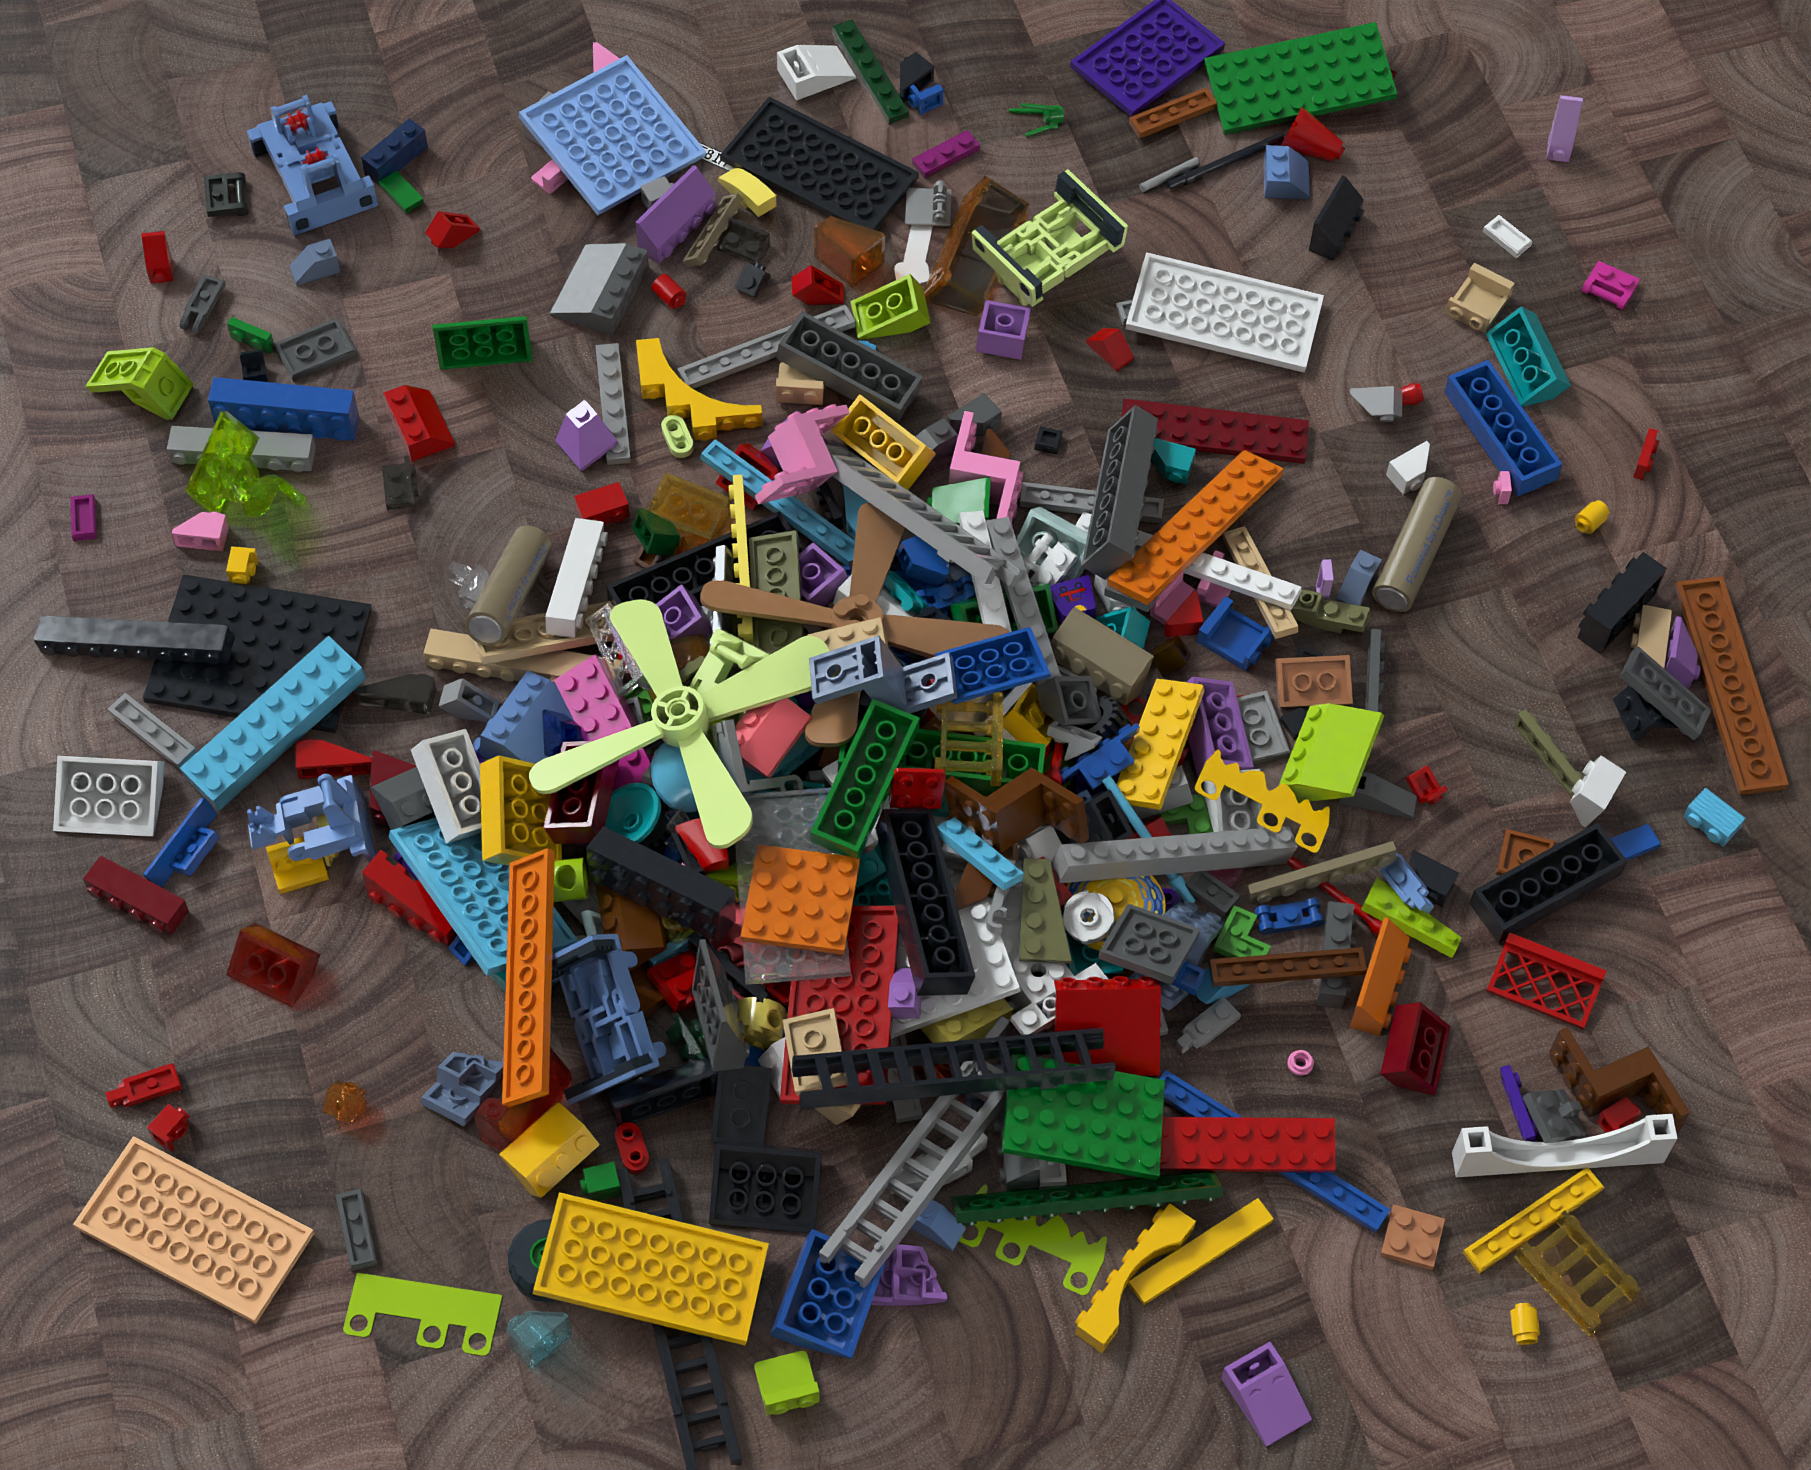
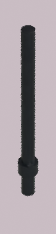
[1167,132,1284,190]

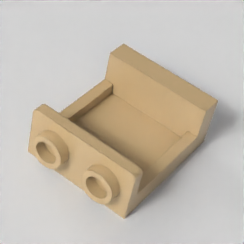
[1445,263,1514,333]

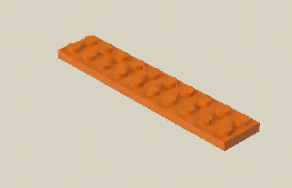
[1108,450,1284,605]
[502,848,555,1107]

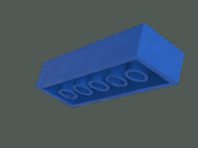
[1444,360,1562,497]
[208,377,360,441]

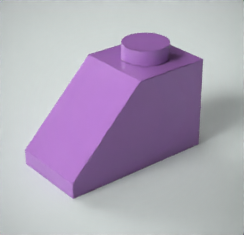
[888,968,921,1019]

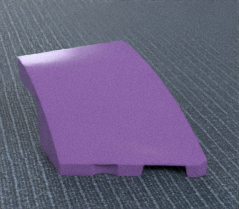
[867,1244,947,1306]

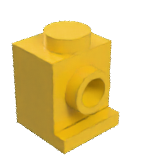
[226,546,259,585]

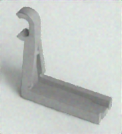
[712,719,803,795]
[942,843,1016,934]

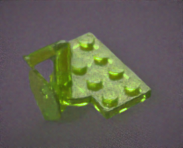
[185,411,306,517]

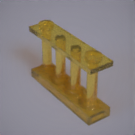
[935,691,1003,786]
[1514,1210,1641,1337]

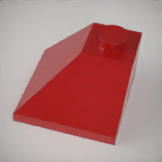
[715,443,779,510]

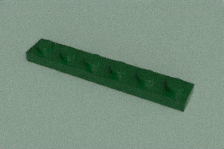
[833,19,909,124]

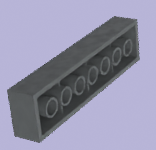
[1081,405,1158,580]

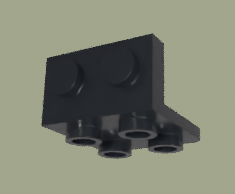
[1613,686,1679,740]

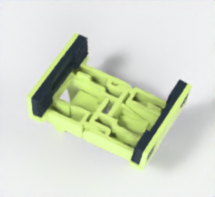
[971,169,1128,307]

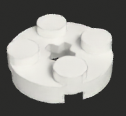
[1063,891,1115,945]

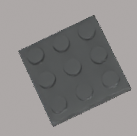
[1099,903,1200,985]

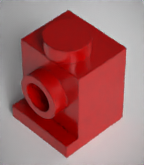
[1597,1097,1641,1133]
[147,1104,190,1152]

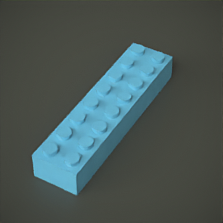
[180,636,366,811]

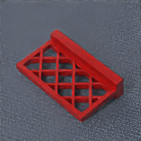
[1486,932,1607,1030]

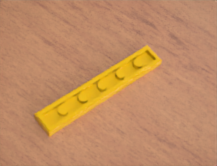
[1463,1167,1604,1274]
[1128,1198,1274,1306]

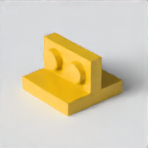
[266,836,329,894]

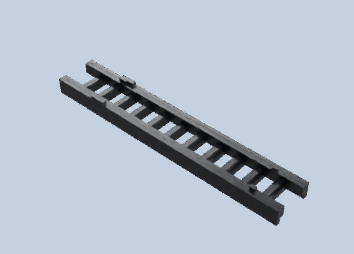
[791,1028,1116,1109]
[616,1158,742,1470]

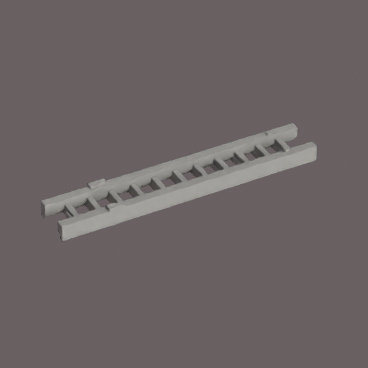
[826,439,1024,587]
[819,1016,1042,1288]

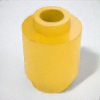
[1575,500,1610,534]
[1510,1303,1540,1345]

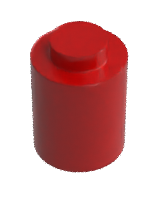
[651,274,686,309]

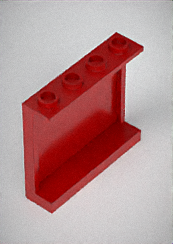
[1054,976,1161,1076]

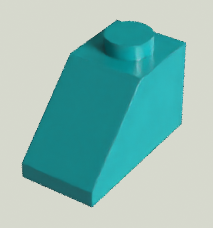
[1151,438,1196,484]

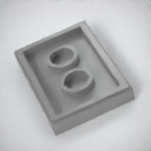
[1237,690,1291,765]

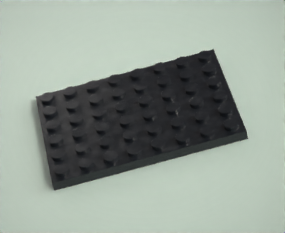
[142,574,372,733]

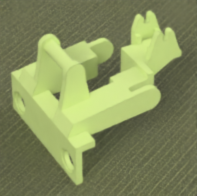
[689,628,771,745]

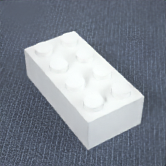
[411,729,482,844]

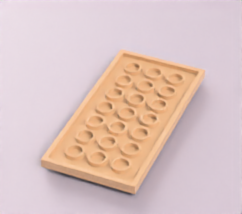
[73,1136,315,1324]

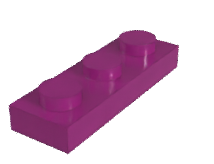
[912,130,980,179]

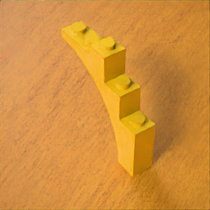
[636,338,763,441]

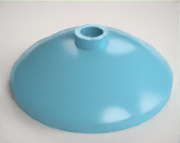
[651,743,698,813]

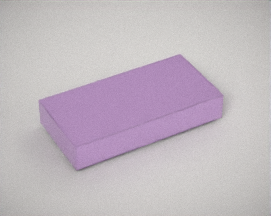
[1316,559,1333,600]

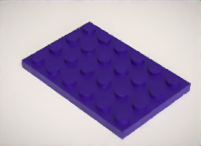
[1070,0,1225,117]

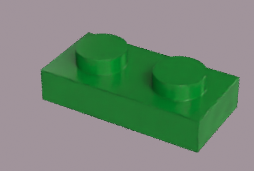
[227,316,274,354]

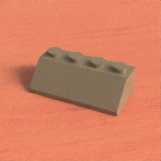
[1051,607,1154,705]

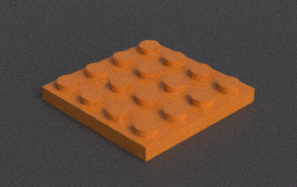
[740,844,860,955]

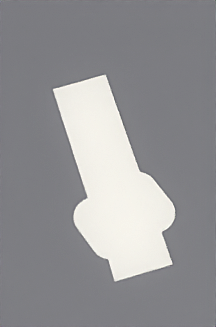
[894,225,933,284]

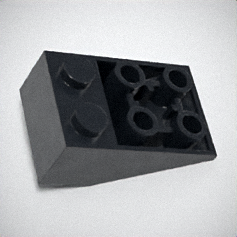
[1041,790,1133,845]

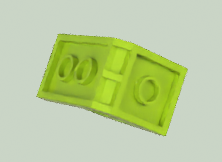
[85,347,194,420]

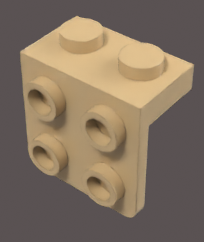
[776,362,824,405]

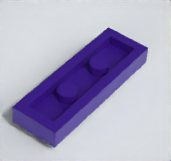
[1500,1065,1539,1142]

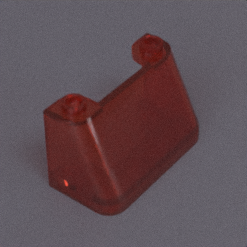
[475,1047,572,1151]

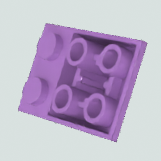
[1221,1342,1312,1447]

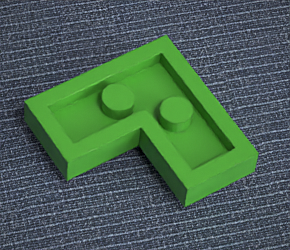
[1159,794,1214,834]
[1213,905,1271,958]

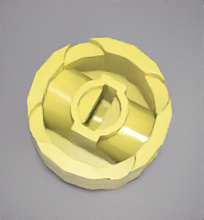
[737,997,787,1050]

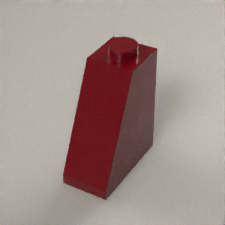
[369,750,417,826]

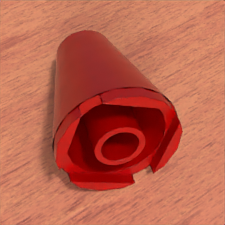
[1281,107,1345,162]

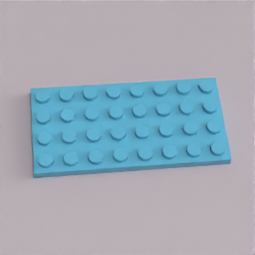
[389,818,578,976]

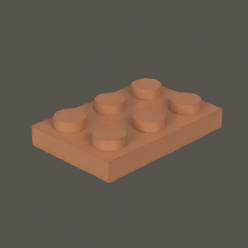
[1275,655,1353,708]

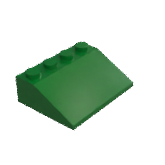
[432,316,533,370]

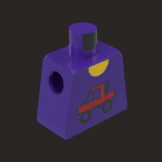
[1050,575,1096,626]

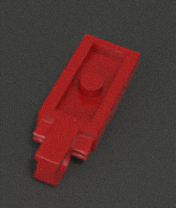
[105,1063,182,1108]

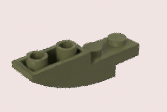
[1290,589,1371,634]

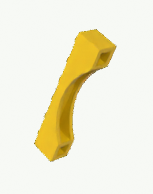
[1075,1203,1196,1353]

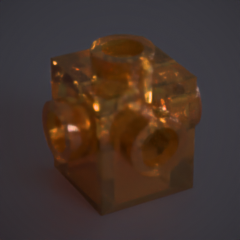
[322,1080,367,1122]

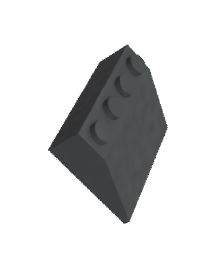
[550,243,649,336]
[692,939,749,1071]

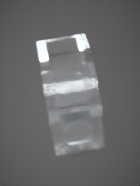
[448,561,489,610]

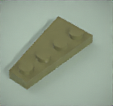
[1019,858,1072,964]

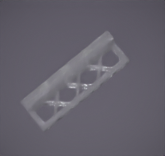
[586,603,651,696]

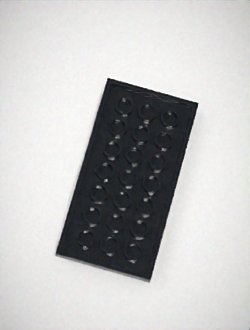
[720,97,919,238]

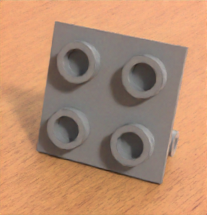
[905,181,952,227]

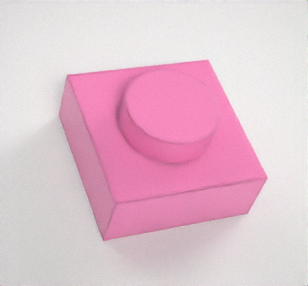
[1493,471,1512,504]

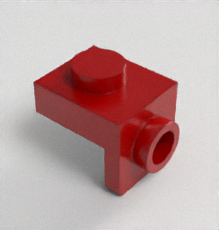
[1405,765,1448,805]

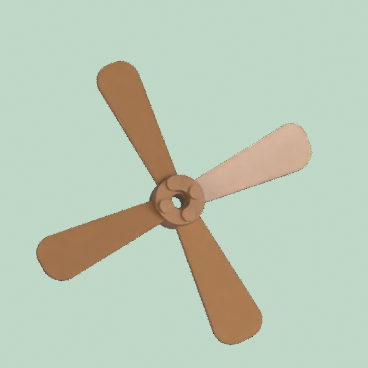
[700,502,1009,747]

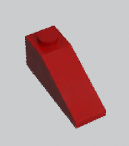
[296,739,372,779]

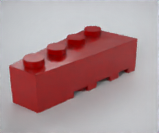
[362,850,457,947]

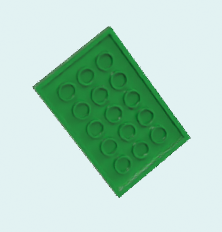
[1002,1054,1165,1180]

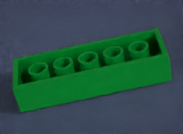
[810,699,920,859]

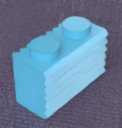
[1684,788,1746,847]

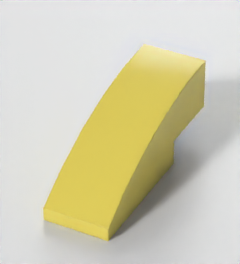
[718,168,776,217]

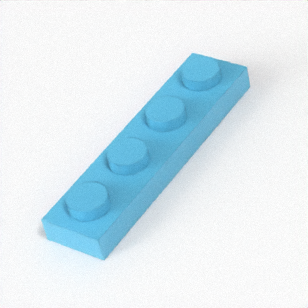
[936,817,1024,891]

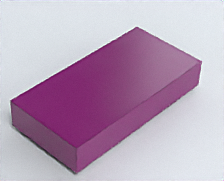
[70,494,97,541]

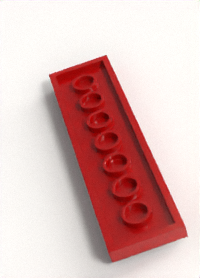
[1160,1117,1336,1172]

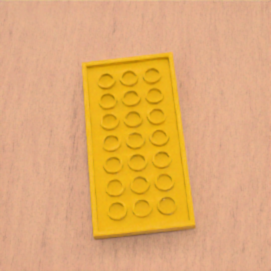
[533,1192,769,1345]

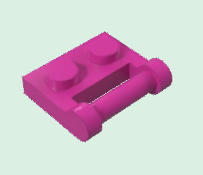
[1581,261,1640,310]

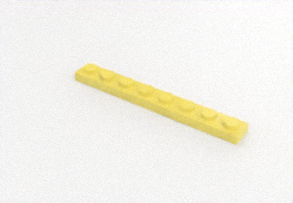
[729,475,754,645]

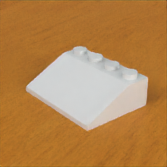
[53,756,165,836]

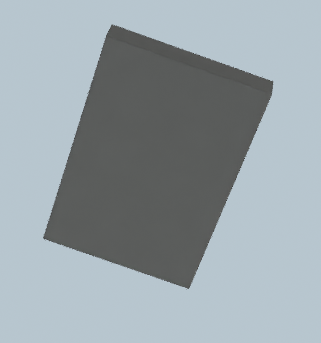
[273,318,357,382]

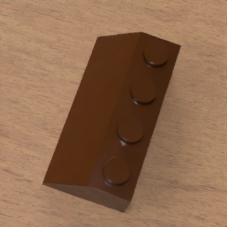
[595,884,667,972]

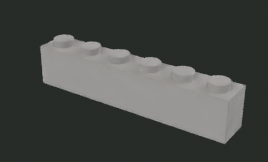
[167,426,316,472]

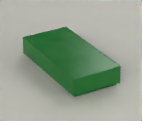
[379,171,424,214]

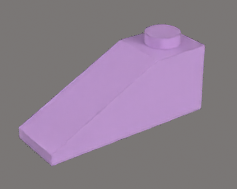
[1547,95,1583,162]

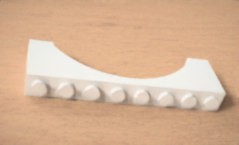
[1452,1114,1677,1177]

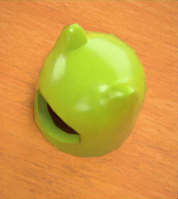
[554,858,588,902]

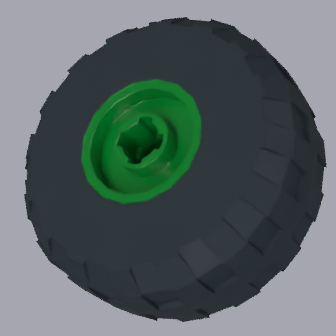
[508,1219,559,1303]

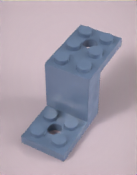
[809,635,958,714]
[1128,901,1225,1011]

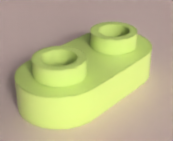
[661,415,693,458]

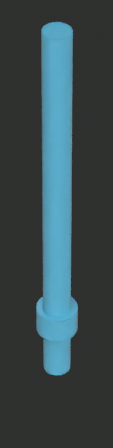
[1102,776,1196,903]

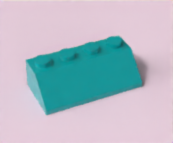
[1486,307,1571,407]

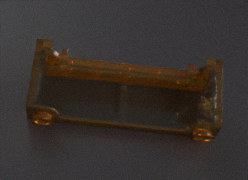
[924,176,1030,316]

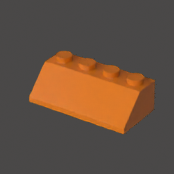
[1350,917,1412,1036]

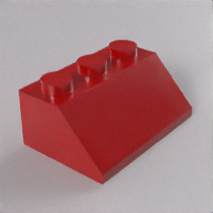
[383,385,455,462]

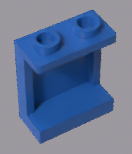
[1197,596,1274,671]

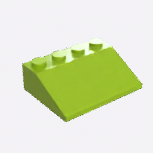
[1279,703,1384,803]

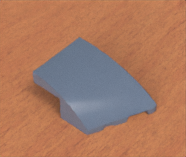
[421,1052,504,1126]

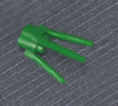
[1009,103,1064,137]

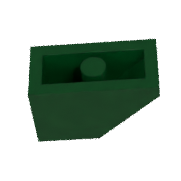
[632,508,681,556]

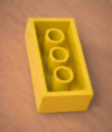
[831,394,936,490]

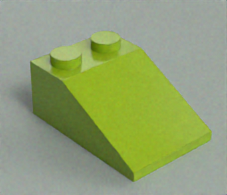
[850,274,931,340]

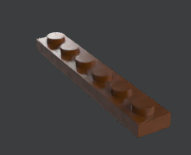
[1209,947,1367,987]

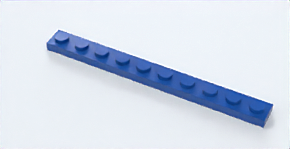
[1159,1070,1391,1234]

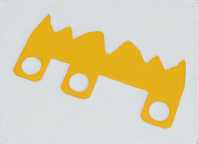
[1195,749,1330,853]

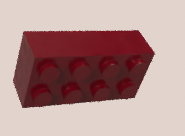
[544,741,619,844]

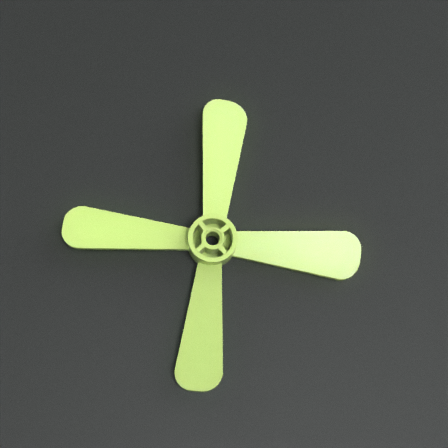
[529,600,835,849]

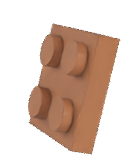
[1380,1204,1445,1271]

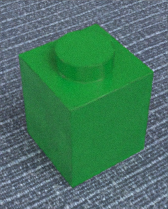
[580,1162,621,1201]

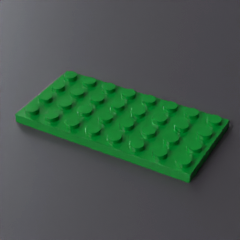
[1204,22,1397,135]

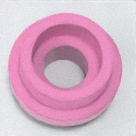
[1287,1050,1314,1076]

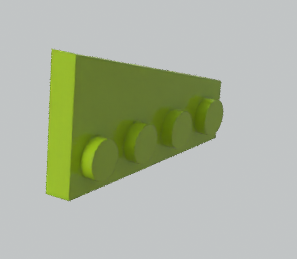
[1361,877,1462,958]

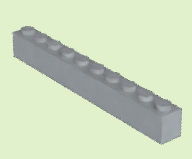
[1052,826,1298,883]

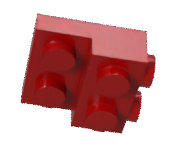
[646,950,697,1013]

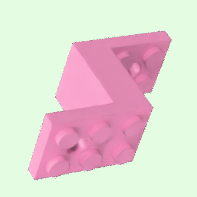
[755,404,850,504]
[949,411,1023,528]

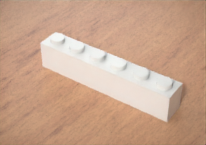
[545,518,608,638]

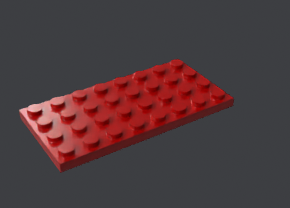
[780,906,900,1104]

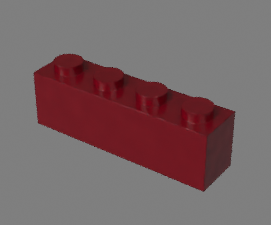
[83,855,189,935]

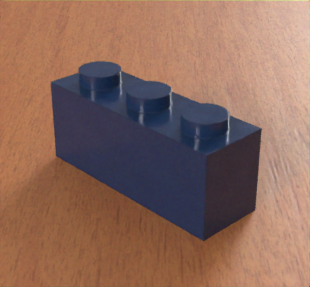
[361,118,428,185]

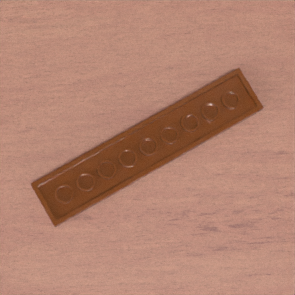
[1675,576,1789,795]

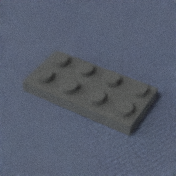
[1620,646,1711,740]

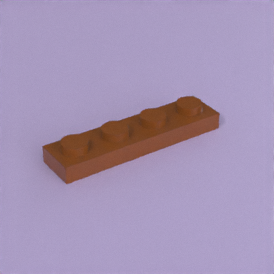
[1129,87,1217,139]

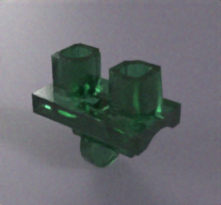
[665,1014,709,1063]

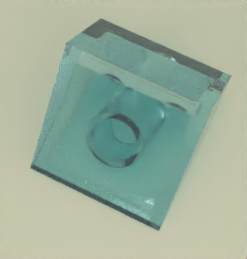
[505,1311,573,1370]

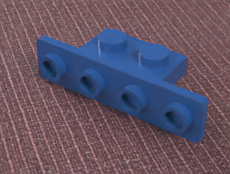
[1059,723,1140,791]
[143,798,220,887]

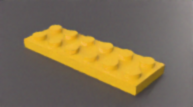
[1116,679,1205,810]

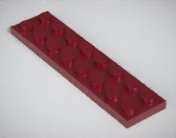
[1121,398,1309,464]

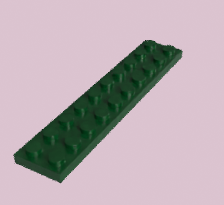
[951,1171,1223,1226]

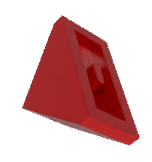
[1086,328,1134,372]
[1164,590,1203,637]

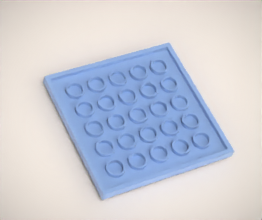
[518,55,706,215]

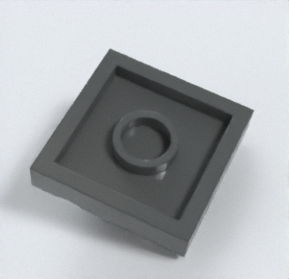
[1522,1089,1587,1143]

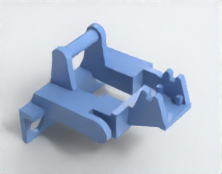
[247,774,376,863]

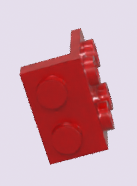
[889,768,946,809]

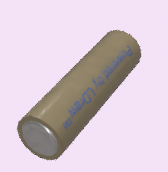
[1372,477,1463,612]
[465,525,552,646]

